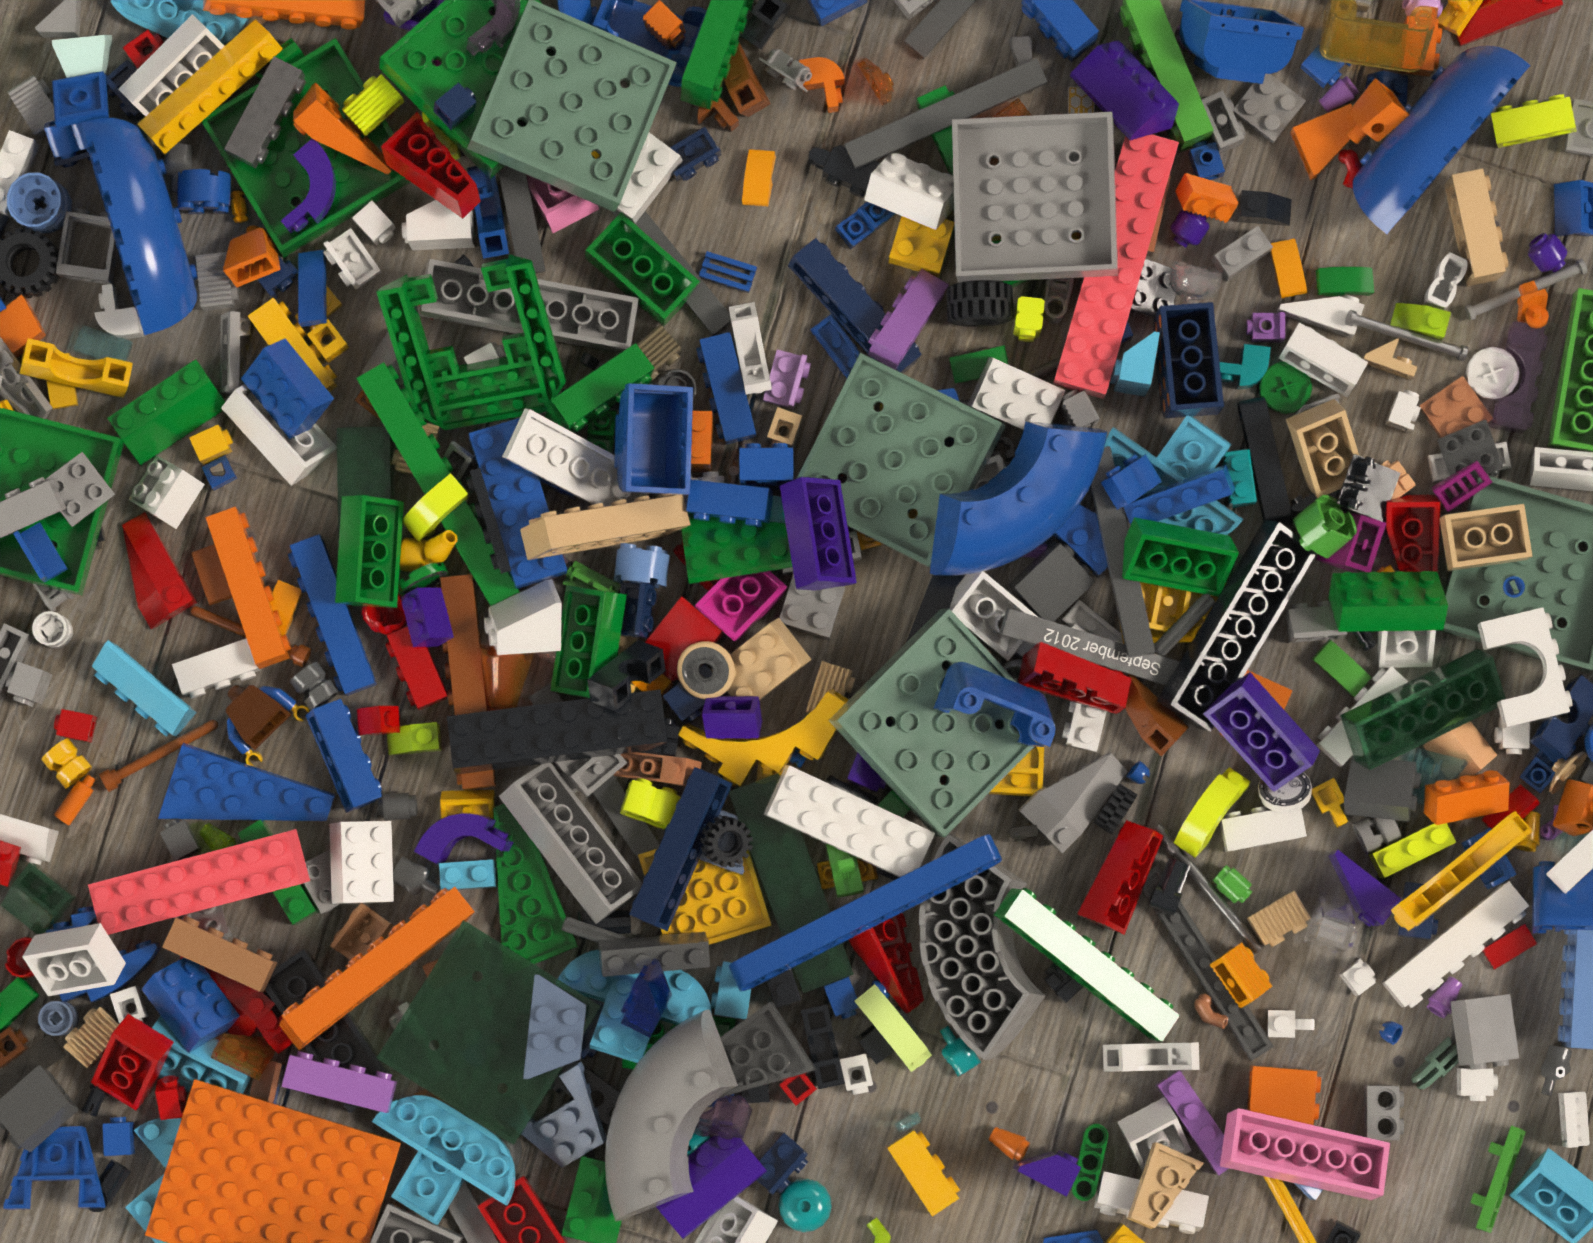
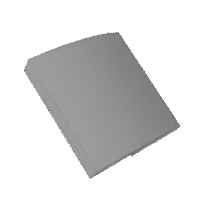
[553,754,627,797]

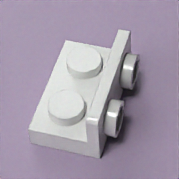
[1062,701,1107,752]
[1558,1092,1590,1148]

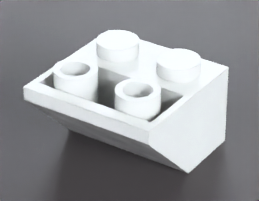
[128,455,205,529]

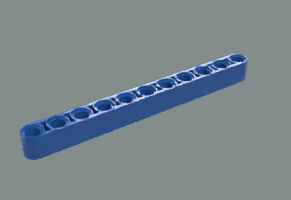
[729,835,1002,991]

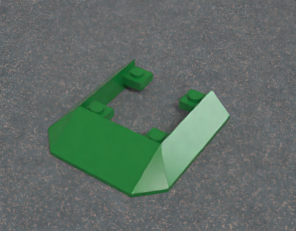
[376,255,566,430]

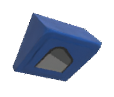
[202,455,238,491]

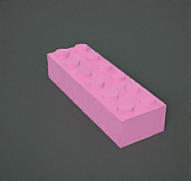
[1220,1108,1390,1200]

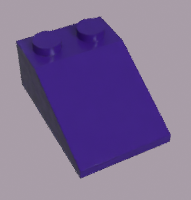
[1328,850,1402,927]

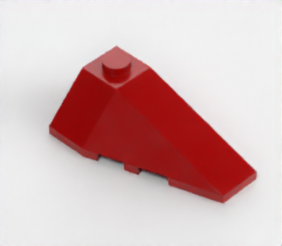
[1456,0,1563,46]
[849,913,924,1013]

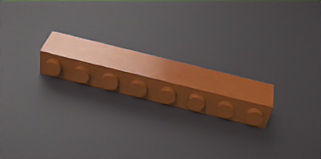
[436,574,496,790]

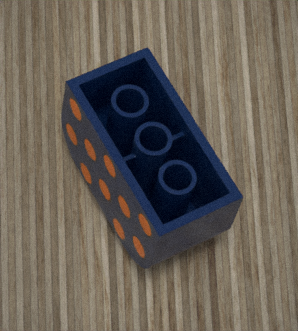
[1153,302,1224,419]

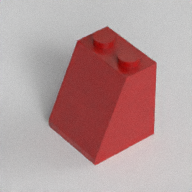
[645,597,723,683]

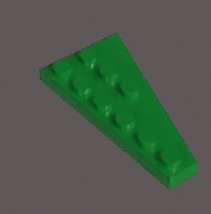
[681,513,792,584]

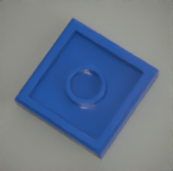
[52,71,109,128]

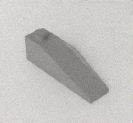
[1018,752,1128,854]

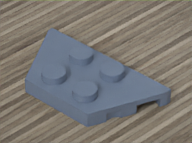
[523,974,586,1079]

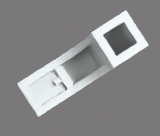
[729,302,772,394]
[1103,1042,1200,1072]

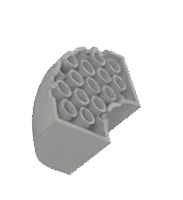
[919,834,1046,1060]
[605,1010,738,1221]

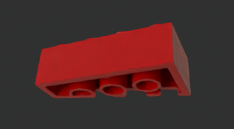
[381,112,481,219]
[1018,641,1131,714]
[1077,820,1163,935]

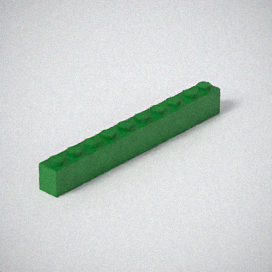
[356,362,520,606]

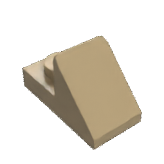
[1362,338,1417,380]

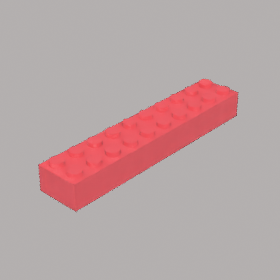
[1053,134,1179,399]

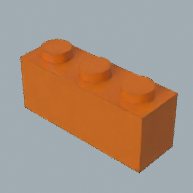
[1424,770,1510,825]

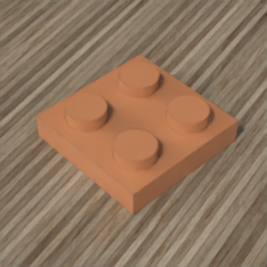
[1419,376,1493,438]

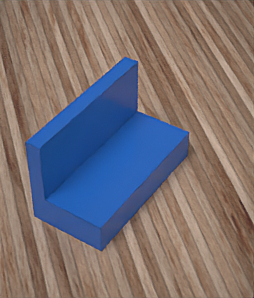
[1554,180,1593,237]
[13,522,68,583]

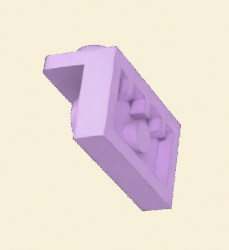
[763,350,811,410]

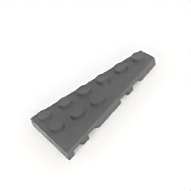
[717,1002,817,1099]

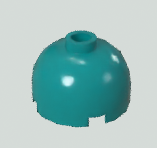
[778,1178,832,1232]

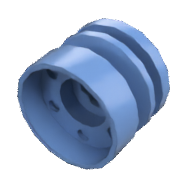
[7,172,72,234]

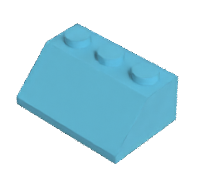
[1110,332,1160,397]
[1509,1148,1593,1243]

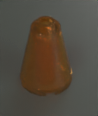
[480,645,534,711]

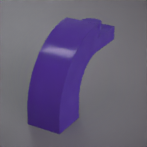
[281,139,336,233]
[414,813,514,864]

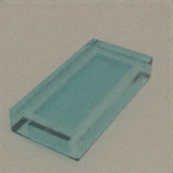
[74,325,133,361]

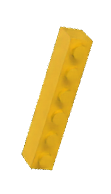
[137,19,282,154]

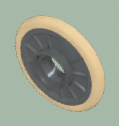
[677,641,735,699]

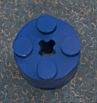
[177,169,231,215]

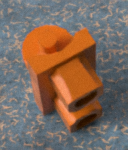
[1517,281,1549,328]

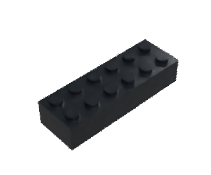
[265,949,396,1113]

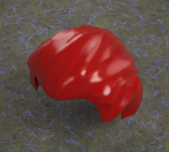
[361,593,407,635]

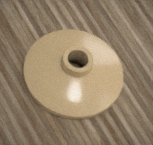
[1549,751,1587,794]

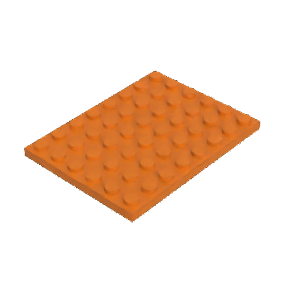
[145,1079,401,1243]

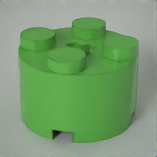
[1293,495,1357,558]

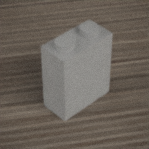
[1450,994,1519,1070]

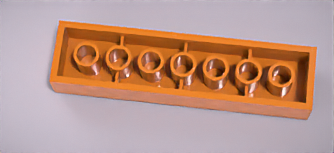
[279,887,475,1050]

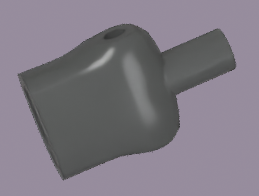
[163,143,194,193]
[393,856,441,895]
[1541,1045,1572,1096]

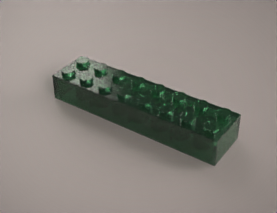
[729,773,854,993]

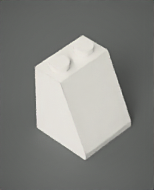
[402,200,475,251]
[484,579,562,655]

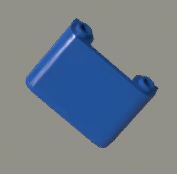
[592,0,707,87]
[934,662,1055,747]
[1532,861,1593,934]

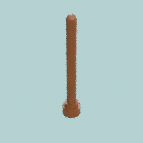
[191,606,312,668]
[99,720,218,792]

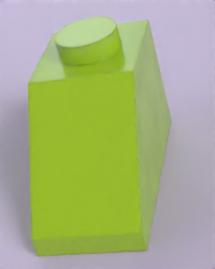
[1390,303,1451,341]
[387,722,442,755]

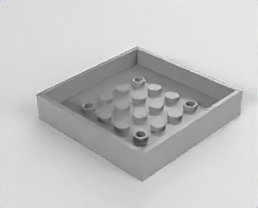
[952,112,1118,283]

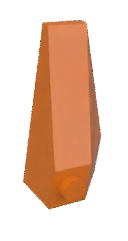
[293,82,392,174]

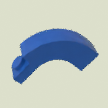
[467,166,509,259]

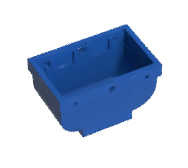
[1179,0,1304,84]
[614,383,693,495]

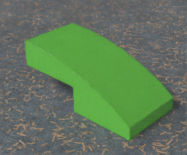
[1312,639,1372,697]

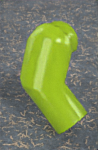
[867,1217,891,1243]

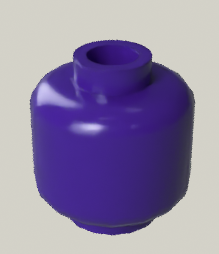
[1170,209,1210,248]
[1528,232,1568,273]

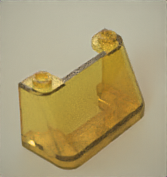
[1320,0,1438,72]

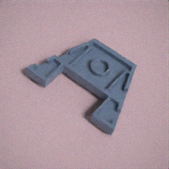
[498,1061,607,1168]

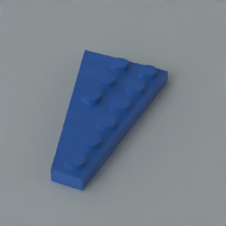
[158,743,336,821]

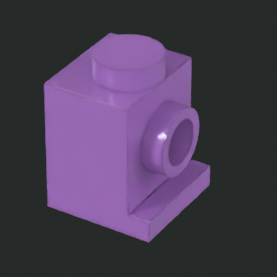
[1246,312,1285,343]

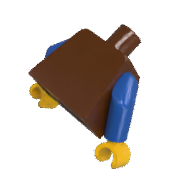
[225,685,310,767]

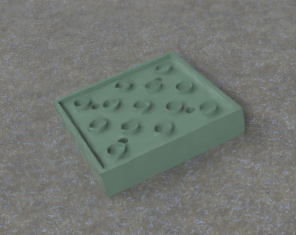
[467,0,677,212]
[796,353,1006,568]
[1438,476,1593,673]
[828,609,1055,837]

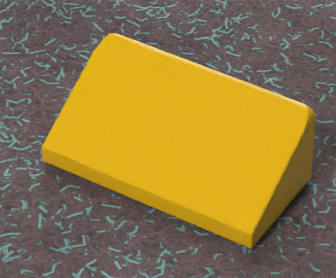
[440,790,495,819]

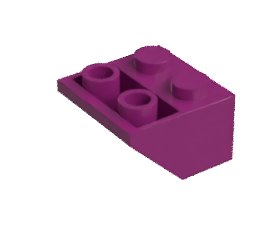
[1316,512,1386,573]

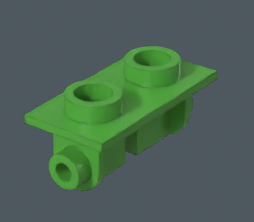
[562,561,621,593]

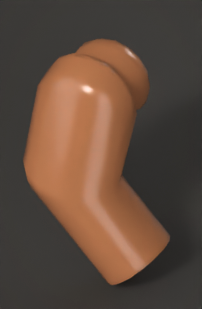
[1194,994,1228,1029]

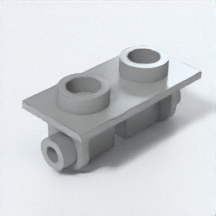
[759,49,812,93]

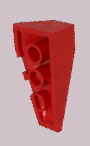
[1385,495,1440,572]
[122,512,197,630]
[180,956,277,1045]

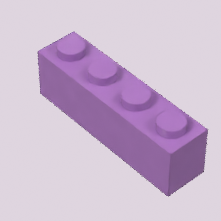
[868,269,949,370]
[282,1051,397,1113]
[1155,1070,1229,1175]

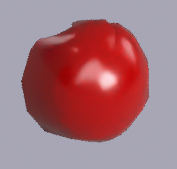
[5,937,35,978]

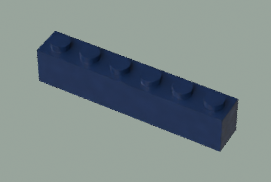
[788,238,922,374]
[629,767,732,931]

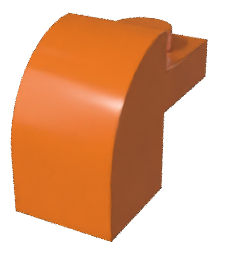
[799,57,845,113]

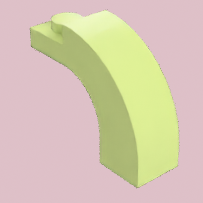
[854,984,932,1072]

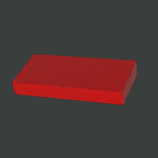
[1482,924,1537,970]

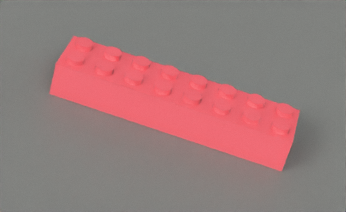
[88,829,310,935]

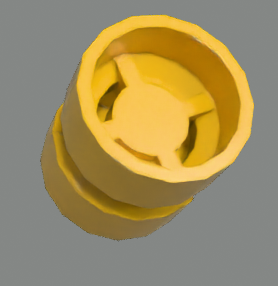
[41,738,92,789]

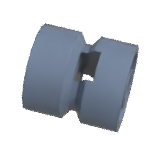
[38,1001,79,1036]

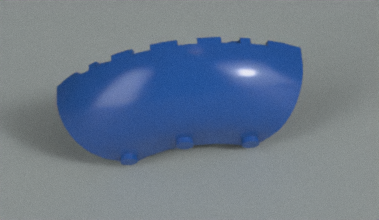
[1353,46,1531,234]
[81,118,198,335]
[930,421,1107,576]

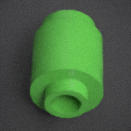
[1212,865,1252,904]

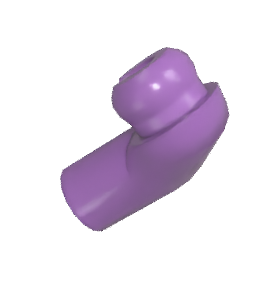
[1540,805,1563,841]

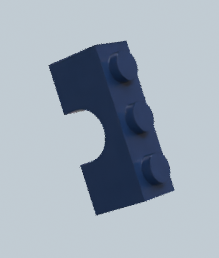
[1530,675,1593,761]

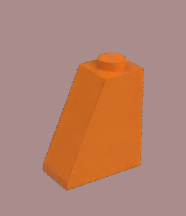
[1290,104,1356,180]

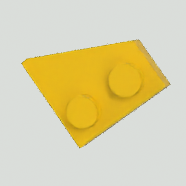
[989,747,1044,796]

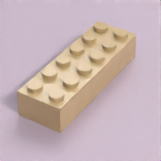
[520,494,690,560]

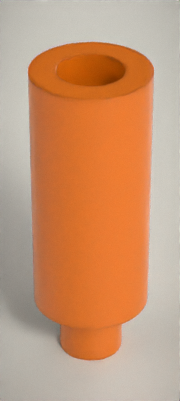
[54,774,96,826]

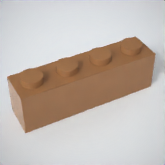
[162,916,277,992]

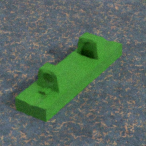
[825,843,864,898]
[1470,1126,1526,1233]

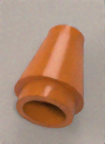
[988,1127,1030,1161]

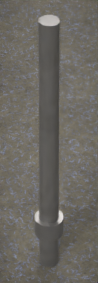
[1153,823,1263,954]

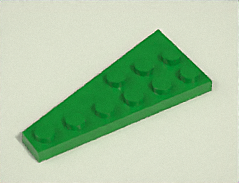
[493,804,578,977]

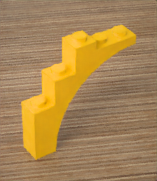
[678,689,849,786]
[1391,811,1533,931]

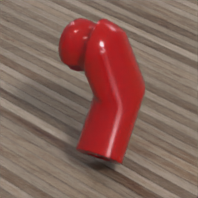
[1338,149,1362,189]

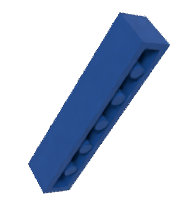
[288,534,377,696]

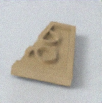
[1127,1142,1204,1229]

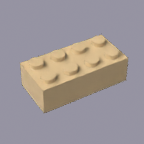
[1444,168,1508,287]

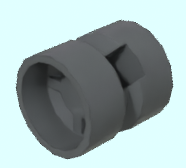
[290,662,339,711]

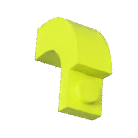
[402,473,468,542]
[1174,767,1251,858]

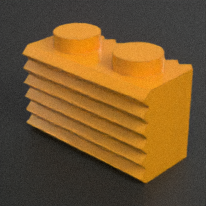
[1210,942,1273,1008]

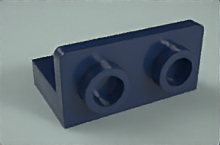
[757,1132,808,1195]

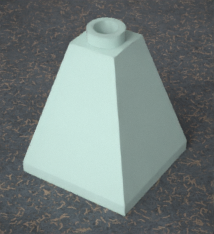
[52,35,112,78]

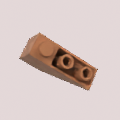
[614,752,702,787]

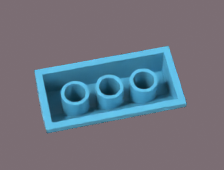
[92,640,197,737]
[152,1015,258,1094]

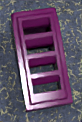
[1432,460,1492,512]

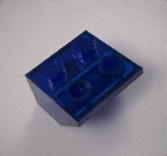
[621,958,672,1038]

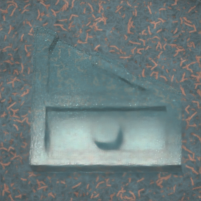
[1414,748,1468,805]

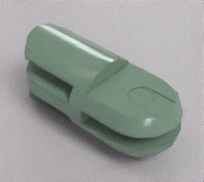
[1411,1036,1459,1090]

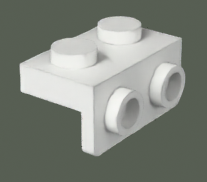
[323,228,382,290]

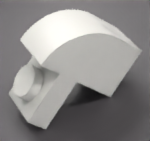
[95,284,144,339]

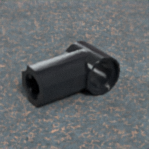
[1148,858,1190,916]
[578,910,631,939]
[88,1159,131,1212]

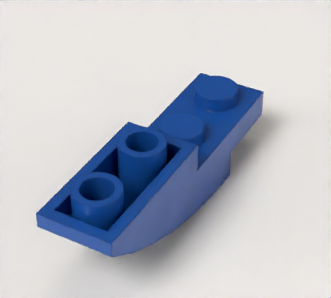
[59,940,161,1002]

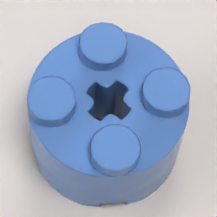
[613,543,670,588]

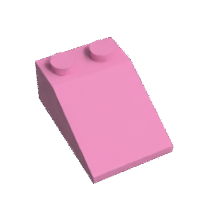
[526,174,599,233]

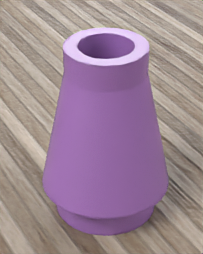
[1318,76,1359,113]
[1427,977,1463,1018]

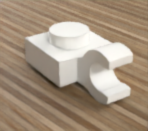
[1267,1010,1314,1038]

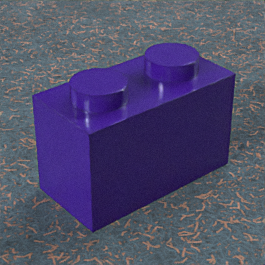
[401,588,454,647]
[702,696,762,739]

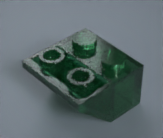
[1,863,77,935]

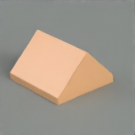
[1422,713,1497,780]

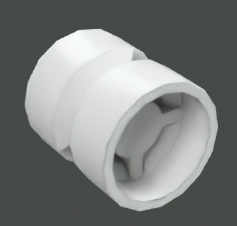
[32,611,73,649]

